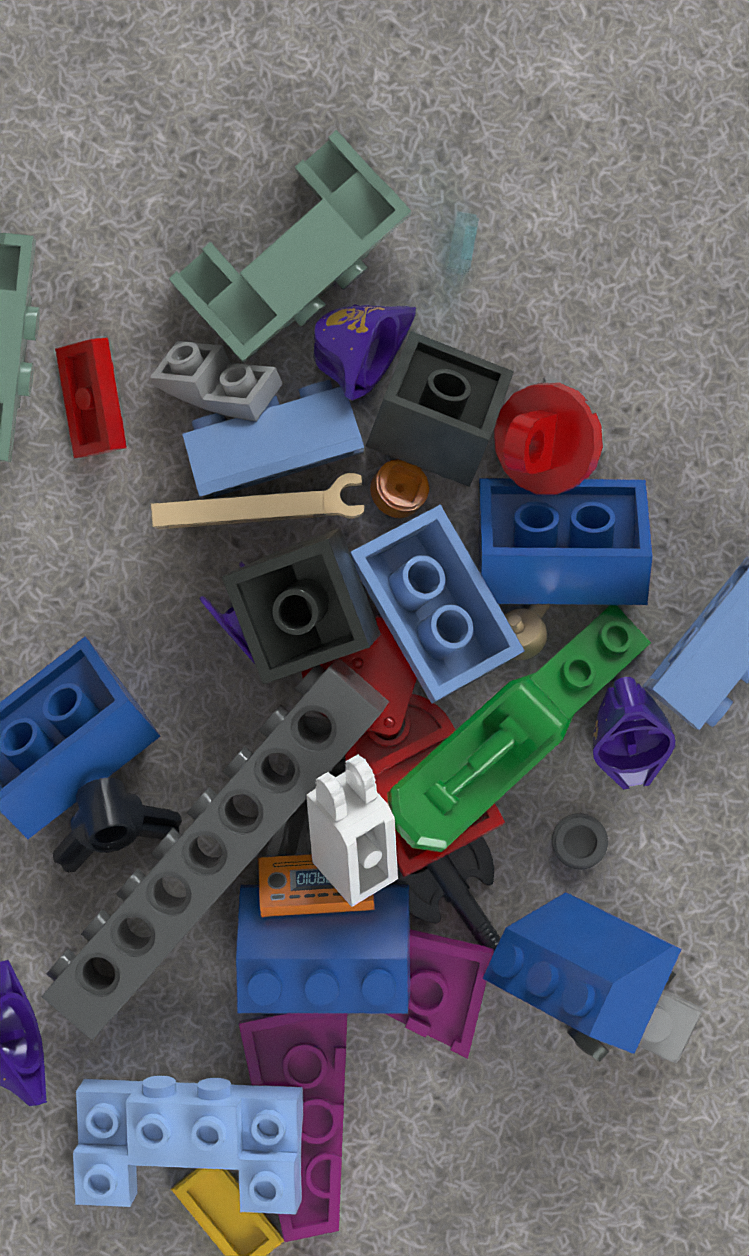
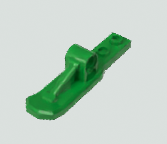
[387,605,651,852]

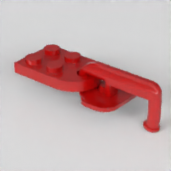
[301,617,505,877]

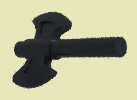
[390,836,501,951]

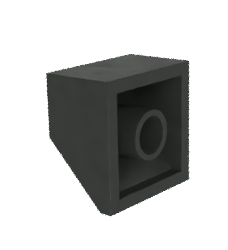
[366,331,514,487]
[222,528,381,684]

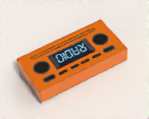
[258,854,375,917]

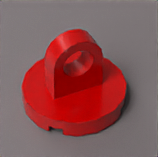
[494,383,603,494]

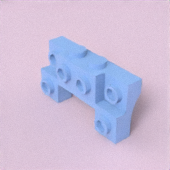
[73,1076,303,1214]

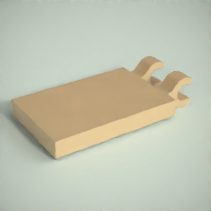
[151,473,364,529]

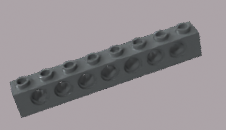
[41,658,389,1041]

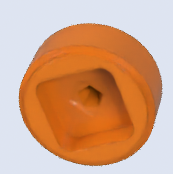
[370,459,429,518]

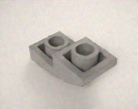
[150,341,283,421]

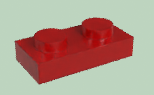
[55,337,127,458]

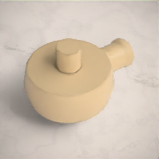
[504,604,550,660]

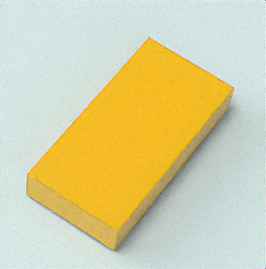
[171,1168,284,1256]

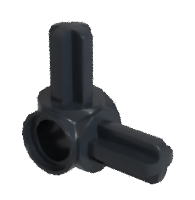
[53,778,182,873]

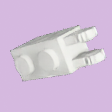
[306,754,398,907]

